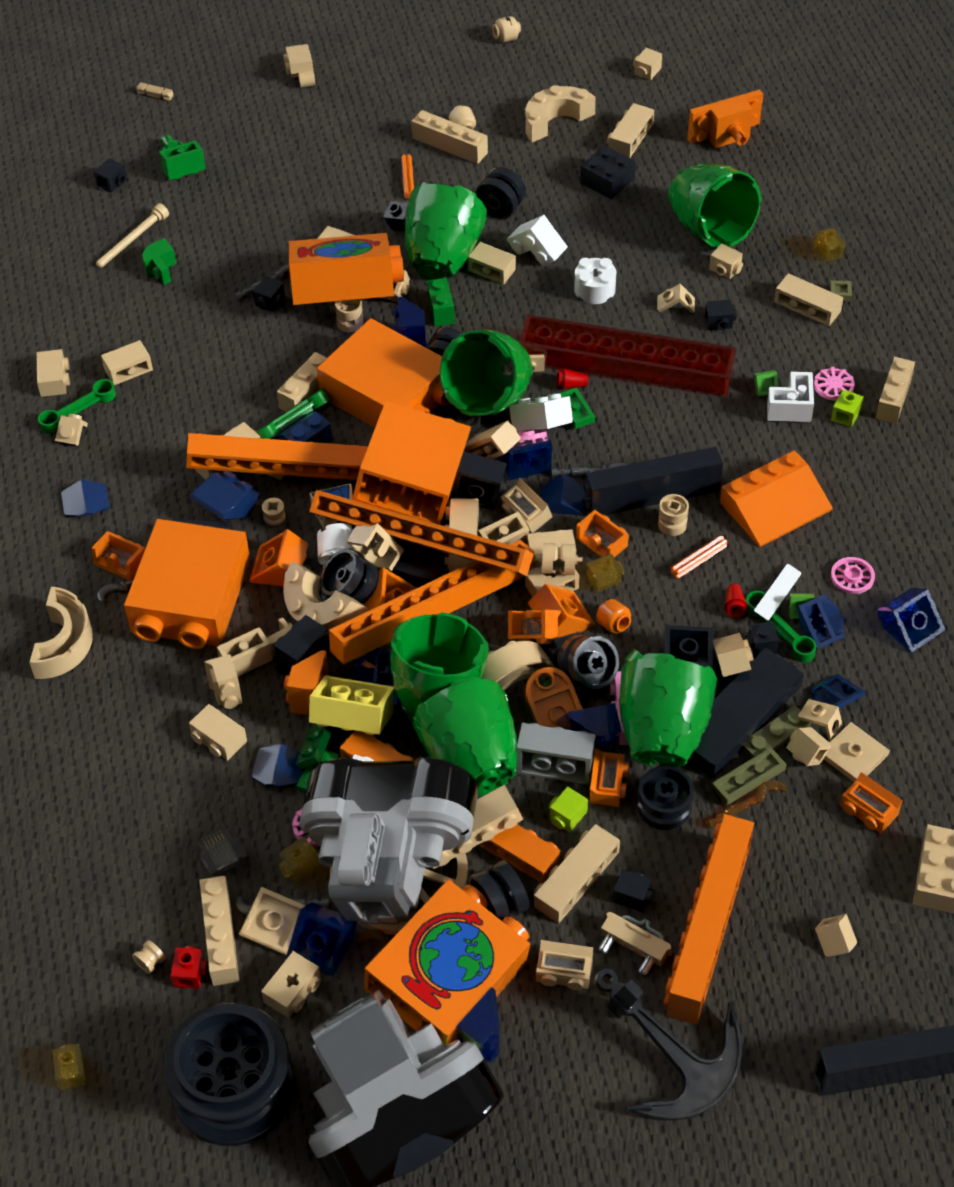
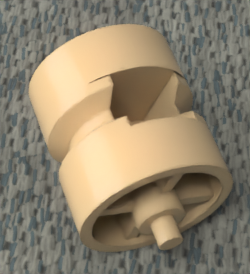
[535,543,582,575]

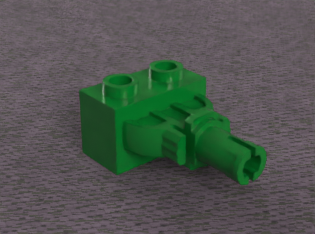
[159,135,206,180]

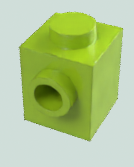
[831,389,863,428]
[549,787,588,832]

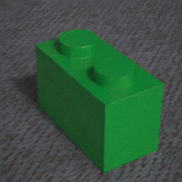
[426,278,455,327]

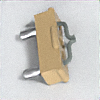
[599,912,672,976]

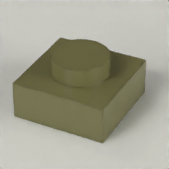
[829,280,852,302]

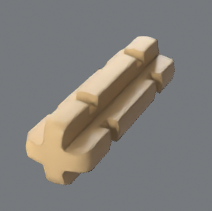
[137,82,173,101]

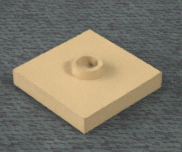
[824,722,890,782]
[239,887,309,956]

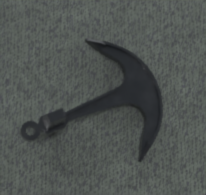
[595,968,742,1121]

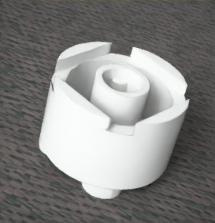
[574,258,616,304]
[317,523,363,568]

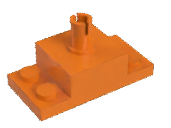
[688,90,763,148]

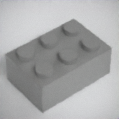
[517,723,596,785]

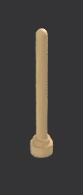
[96,203,169,268]

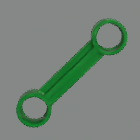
[38,379,116,434]
[255,388,330,439]
[746,591,817,663]

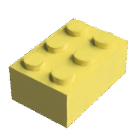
[309,675,395,735]

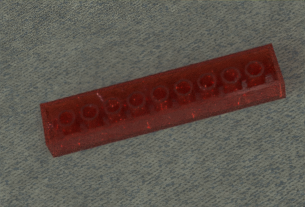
[519,314,736,396]

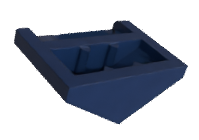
[540,475,585,516]
[61,480,109,518]
[797,594,845,649]
[811,674,866,709]
[251,744,303,787]

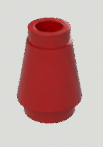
[556,368,588,390]
[724,584,748,618]

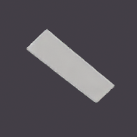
[754,564,801,620]

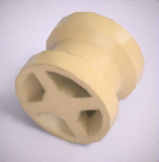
[262,498,286,526]
[132,940,166,974]

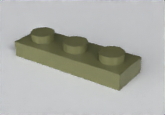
[742,705,811,758]
[712,748,787,805]

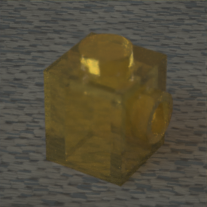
[813,227,845,262]
[587,554,624,593]
[279,837,320,883]
[52,1044,88,1090]

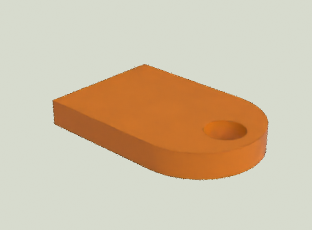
[524,667,590,732]

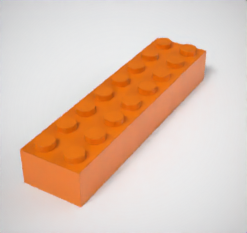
[663,814,754,1025]

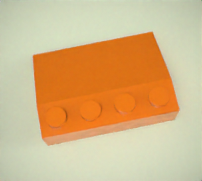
[720,450,833,547]

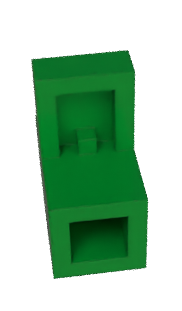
[143,238,176,285]

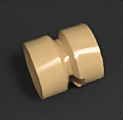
[335,299,364,332]
[658,494,689,536]

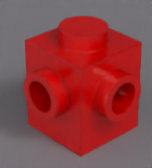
[171,946,208,989]

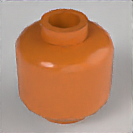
[597,599,631,634]

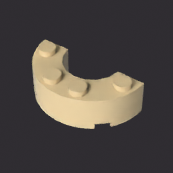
[525,85,596,142]
[445,498,479,573]
[284,561,368,633]
[29,587,93,679]
[481,641,556,691]

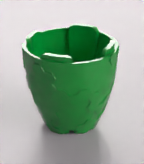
[668,164,762,248]
[405,182,487,279]
[439,330,533,416]
[391,612,489,722]
[619,653,717,768]
[412,676,517,796]

